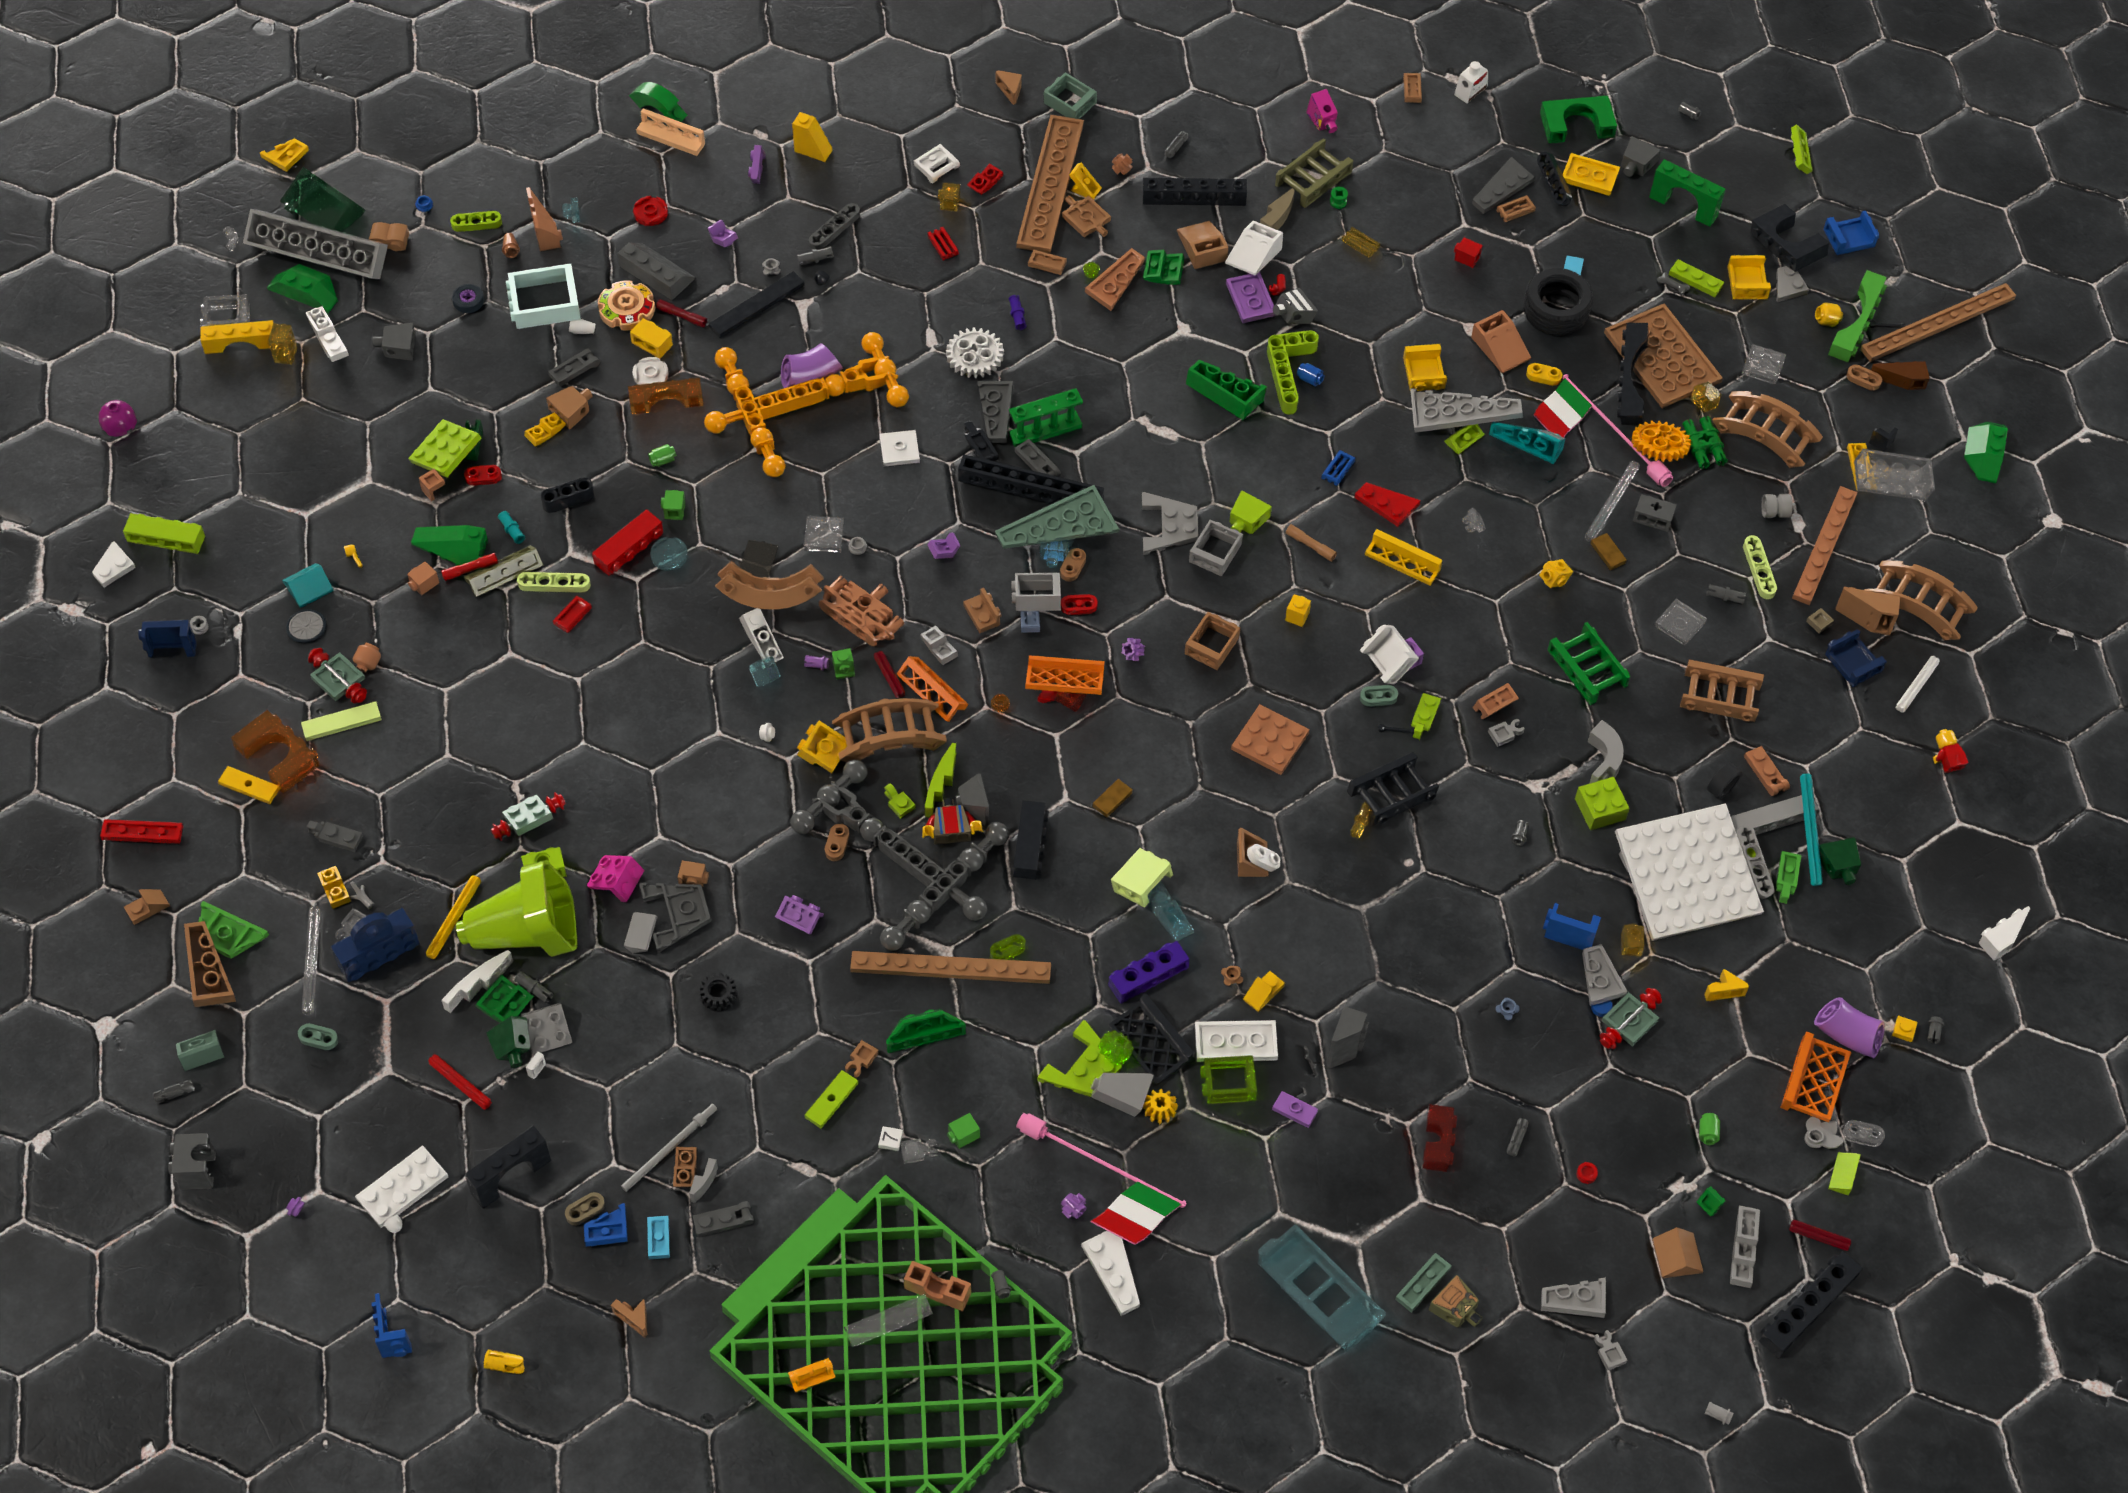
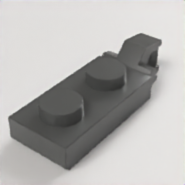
[307,821,363,852]

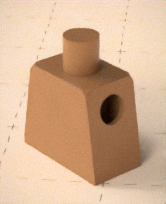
[546,386,593,430]

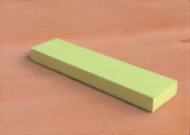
[301,702,382,741]

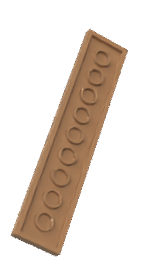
[1017,115,1084,253]

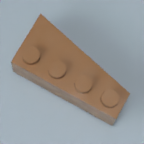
[184,921,236,1007]

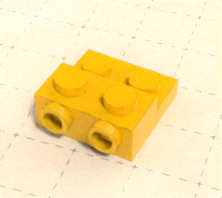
[797,720,847,773]

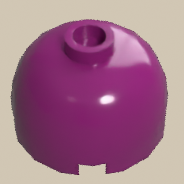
[98,400,137,437]

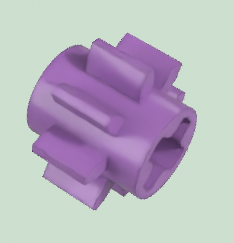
[1121,638,1145,661]
[1061,1193,1087,1219]

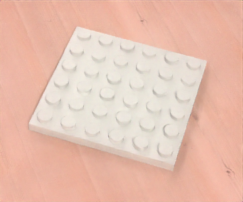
[1615,803,1764,941]

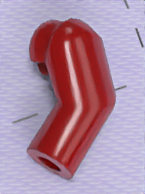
[1269,274,1286,296]

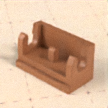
[1473,683,1519,719]

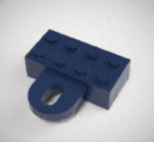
[331,908,420,983]

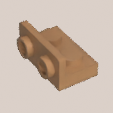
[963,588,1002,633]

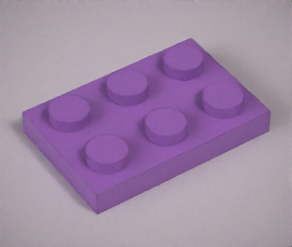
[1226,272,1276,323]

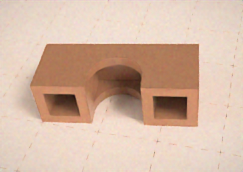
[904,1261,971,1311]

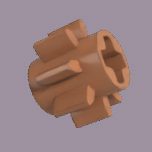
[1112,154,1133,175]

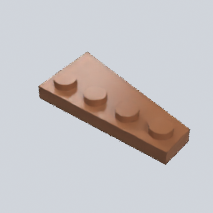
[1085,248,1145,311]

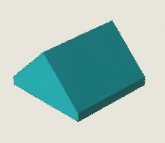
[282,563,334,608]

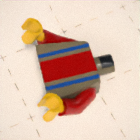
[922,798,983,845]

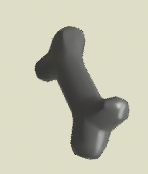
[1657,272,1690,296]

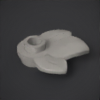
[1804,1116,1844,1149]

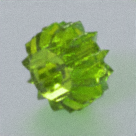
[1098,1030,1134,1065]

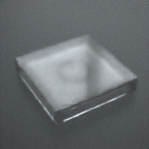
[1654,599,1707,645]

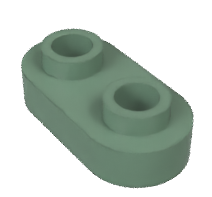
[1360,685,1398,706]
[298,1023,338,1050]

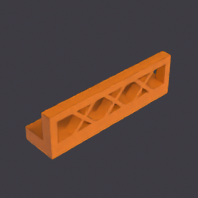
[897,656,969,722]

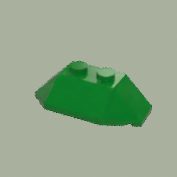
[267,264,338,313]
[1964,422,2008,484]
[886,1009,966,1053]

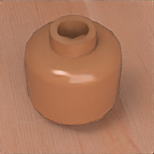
[353,643,381,672]

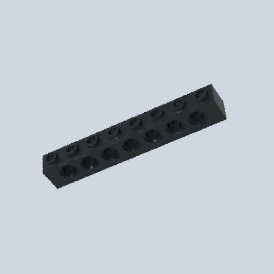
[958,454,1104,504]

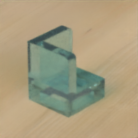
[748,656,780,687]

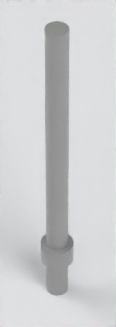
[621,1104,717,1192]

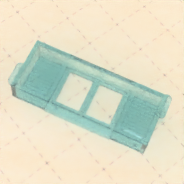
[1258,1224,1386,1352]

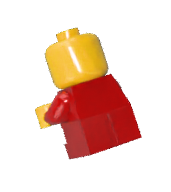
[1933,729,1968,773]

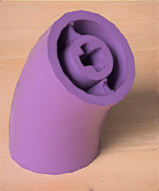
[781,343,843,388]
[1814,997,1885,1058]

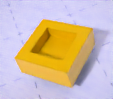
[1892,1016,1918,1042]

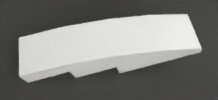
[442,950,513,1013]

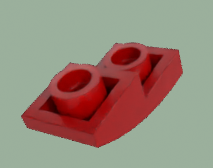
[967,163,1004,195]

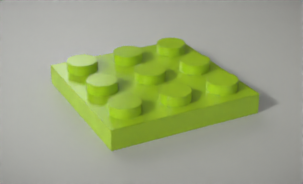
[408,419,481,477]

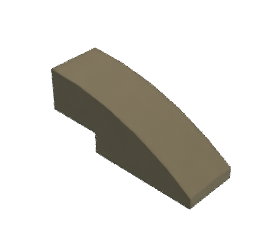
[1260,188,1295,230]

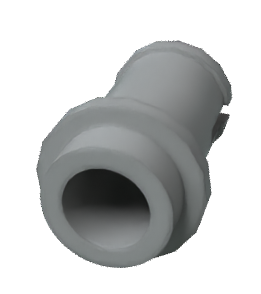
[1705,1402,1734,1425]

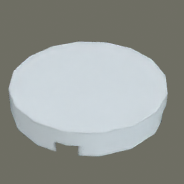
[632,357,669,389]

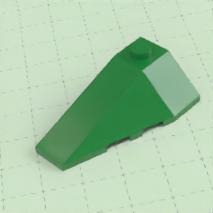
[411,525,488,570]

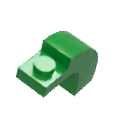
[629,82,688,122]

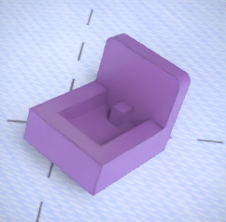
[708,220,738,247]
[927,532,960,559]

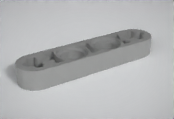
[1736,825,1774,899]

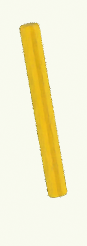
[426,875,481,959]

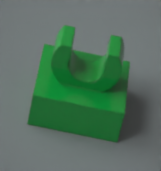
[1696,1186,1725,1217]

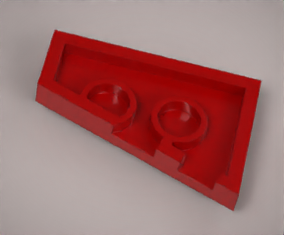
[1354,482,1421,527]

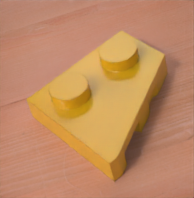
[260,138,309,172]

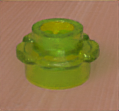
[1083,262,1100,278]

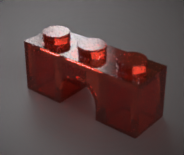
[1422,1104,1457,1172]

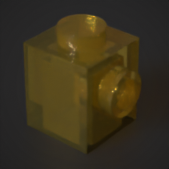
[938,182,960,211]
[1691,381,1721,413]
[1621,924,1644,956]

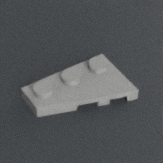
[1541,1277,1606,1318]

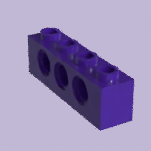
[1108,941,1189,1004]

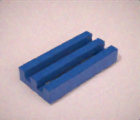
[1321,450,1355,486]

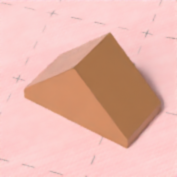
[996,70,1022,105]

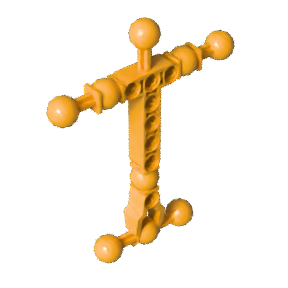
[704,332,909,478]

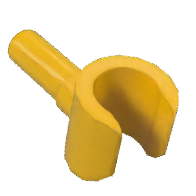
[344,545,363,568]

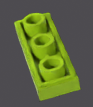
[805,1070,858,1129]

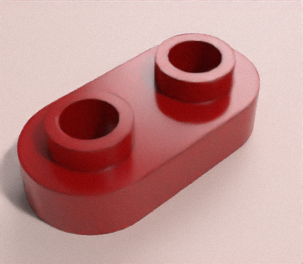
[464,465,502,486]
[1061,594,1098,615]

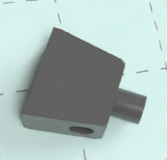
[1621,136,1661,177]
[373,323,416,361]

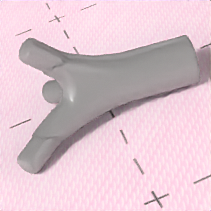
[350,881,374,909]

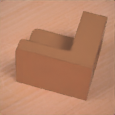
[419,469,445,502]

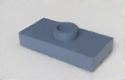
[1020,611,1040,633]

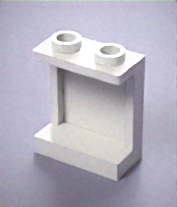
[1360,625,1419,685]

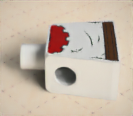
[1454,61,1488,104]

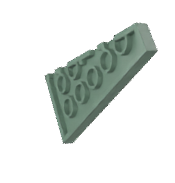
[995,485,1119,549]

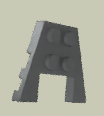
[639,883,711,953]

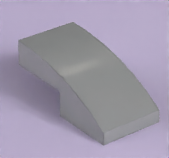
[920,626,958,665]
[689,1158,718,1203]

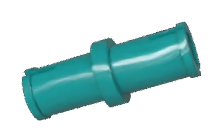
[498,511,525,544]

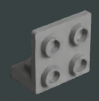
[521,1003,572,1054]

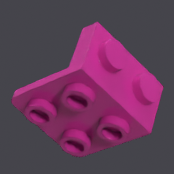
[587,855,645,902]

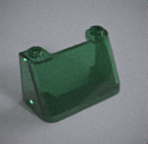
[280,167,366,232]

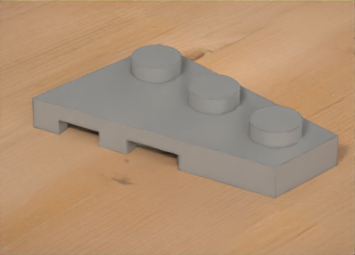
[1582,944,1627,1006]

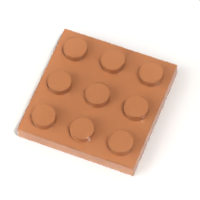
[1231,704,1310,775]

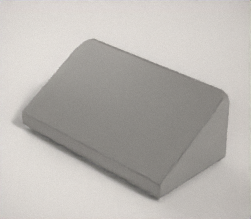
[624,912,657,953]

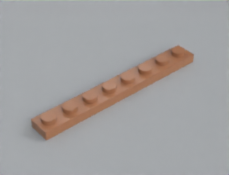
[1792,486,1858,605]

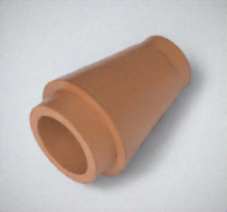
[502,233,520,258]

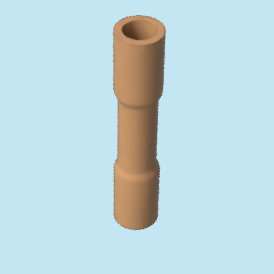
[1286,524,1337,562]

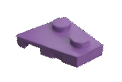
[748,145,766,184]

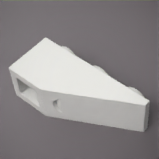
[739,608,784,666]
[1979,906,2030,961]

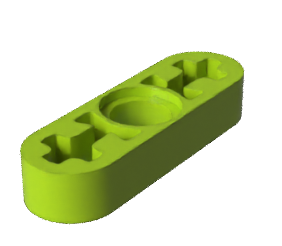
[450,211,502,232]

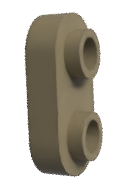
[565,1192,605,1226]

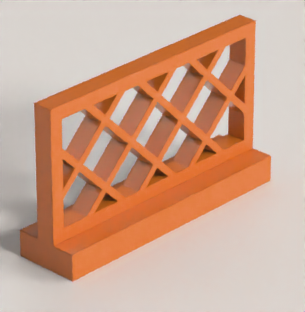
[1025,655,1105,695]
[1780,1032,1851,1122]

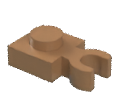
[845,1040,879,1078]

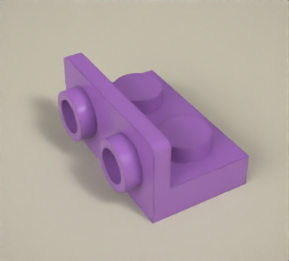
[775,895,824,934]

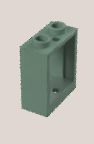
[1043,72,1097,119]

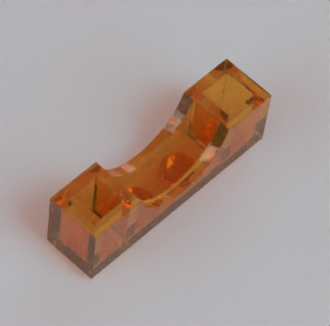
[628,378,703,414]

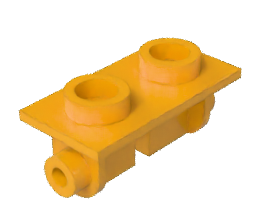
[788,1358,836,1392]

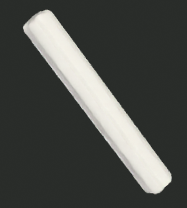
[1896,656,1940,713]

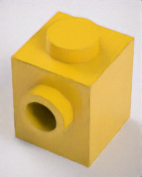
[1285,594,1311,627]

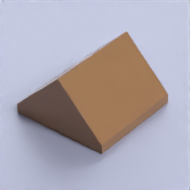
[1237,828,1268,877]
[1652,1227,1703,1278]

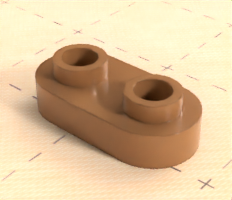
[1846,365,1882,390]
[1060,548,1086,582]
[825,824,849,861]

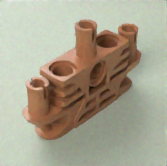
[819,576,904,646]

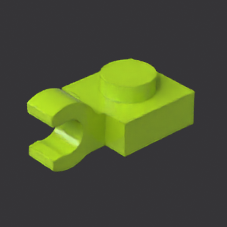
[884,783,915,819]

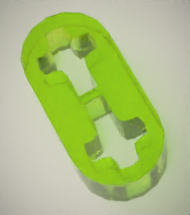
[990,934,1026,960]

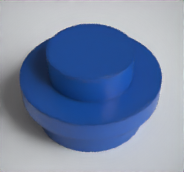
[415,195,433,212]

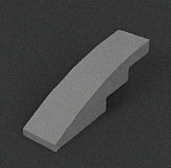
[1730,1205,1760,1288]

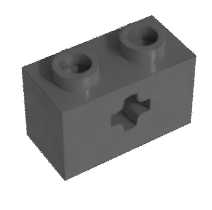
[1633,494,1676,532]

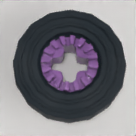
[452,284,484,313]

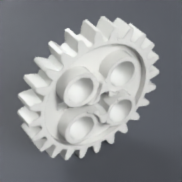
[946,327,1004,378]

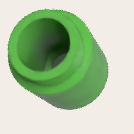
[648,444,677,467]
[1699,1113,1720,1145]

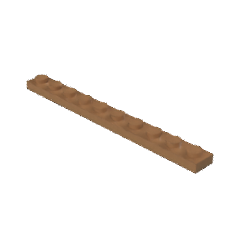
[1860,283,2016,362]
[850,951,1051,984]

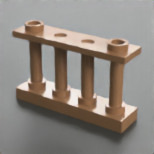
[1680,660,1764,722]

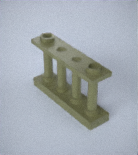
[1275,138,1353,208]

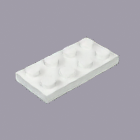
[1195,1020,1278,1062]
[355,1145,448,1228]

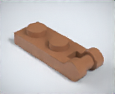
[1744,746,1790,796]

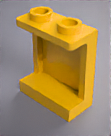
[1728,255,1771,299]
[1403,344,1447,391]

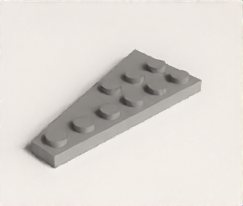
[1410,388,1523,433]

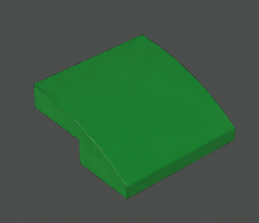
[1143,250,1185,285]
[475,974,534,1023]

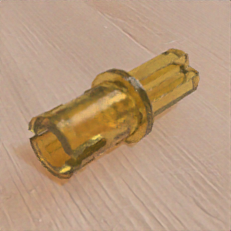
[1351,802,1372,838]

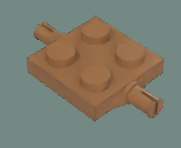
[1062,195,1111,238]

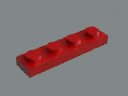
[100,819,183,844]

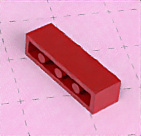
[592,509,663,576]

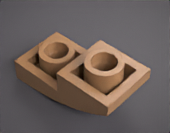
[673,1147,697,1187]

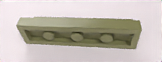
[464,545,543,597]

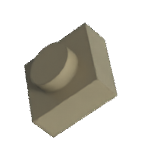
[1806,608,1834,634]

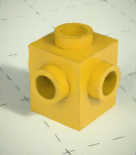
[1539,559,1573,588]

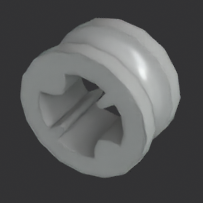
[190,616,209,635]

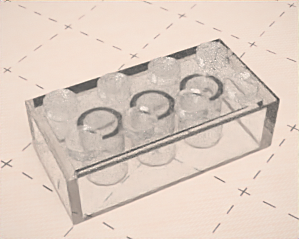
[1854,449,1935,501]

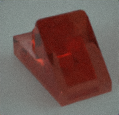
[1055,681,1091,712]

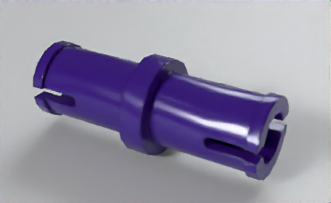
[1009,295,1027,330]

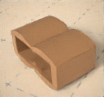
[369,222,409,251]

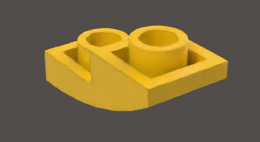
[524,412,566,447]
[317,866,351,909]

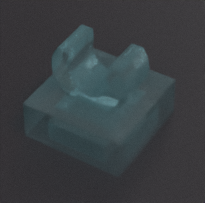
[562,197,580,223]

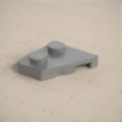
[1776,266,1809,302]

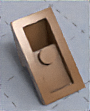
[124,889,170,925]
[611,1299,647,1338]

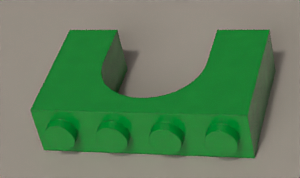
[1540,96,1617,143]
[1649,159,1725,227]

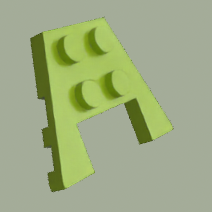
[1037,1020,1122,1097]

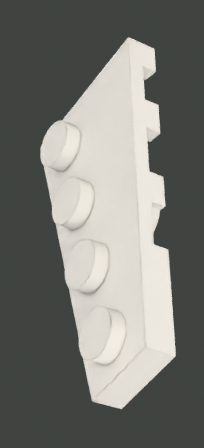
[1081,1231,1140,1316]

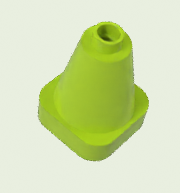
[456,860,577,957]

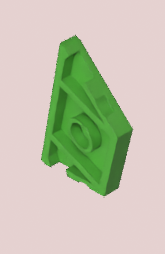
[199,901,269,959]

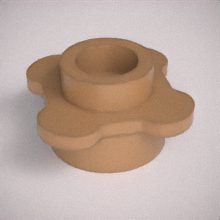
[1221,966,1243,986]

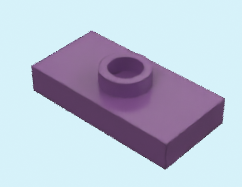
[1272,1091,1318,1128]

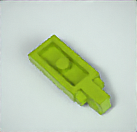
[1411,693,1441,740]

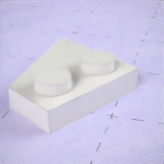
[92,541,136,588]

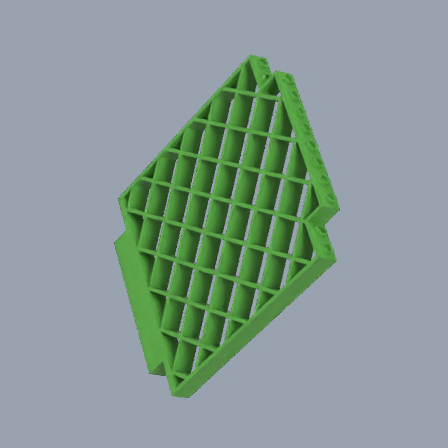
[710,1175,1072,1493]

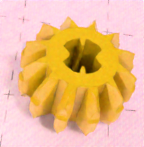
[1143,1089,1178,1124]

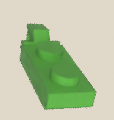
[1776,851,1801,904]

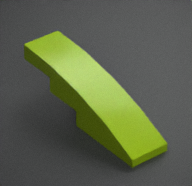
[925,743,956,818]

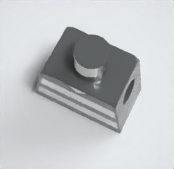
[1273,288,1318,324]

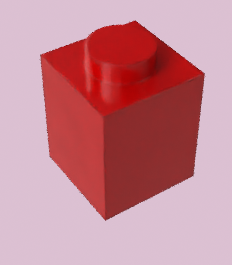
[1454,237,1483,268]

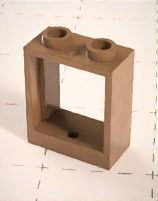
[1185,612,1240,670]

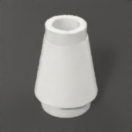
[569,319,596,334]

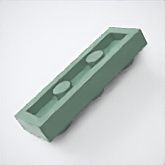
[1395,1253,1452,1313]

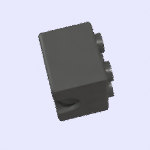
[168,1133,216,1190]

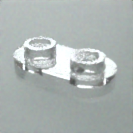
[1842,1120,1885,1147]

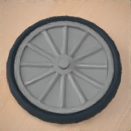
[286,609,326,643]

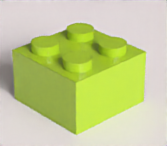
[1575,777,1629,830]

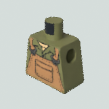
[1429,1275,1483,1327]

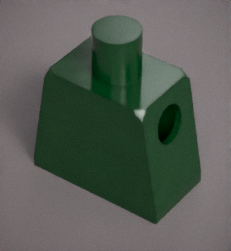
[1819,837,1861,885]
[486,1016,530,1068]

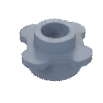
[1496,998,1520,1020]

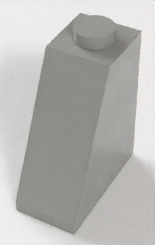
[1091,1073,1154,1117]

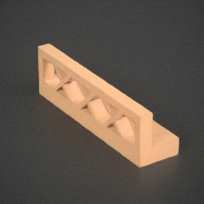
[636,108,705,156]

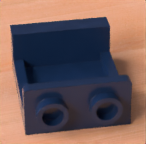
[138,620,196,657]
[1825,629,1887,687]

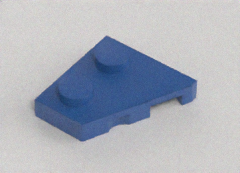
[584,1203,628,1247]

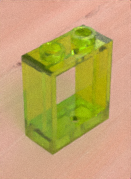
[1200,1055,1257,1104]

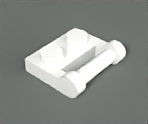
[914,144,960,184]

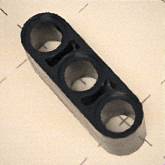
[541,477,594,513]

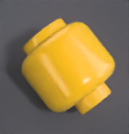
[1815,303,1843,327]

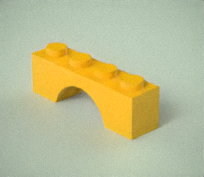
[201,320,277,354]

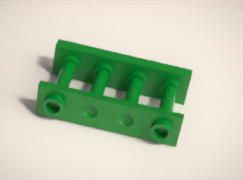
[1009,388,1083,447]
[1548,622,1630,705]

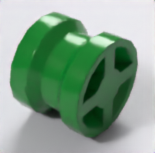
[1330,187,1348,209]

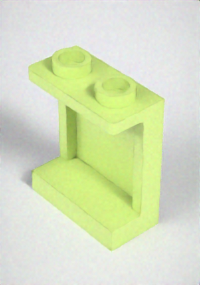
[1111,848,1173,908]

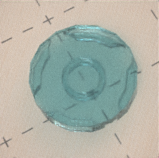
[651,537,688,571]

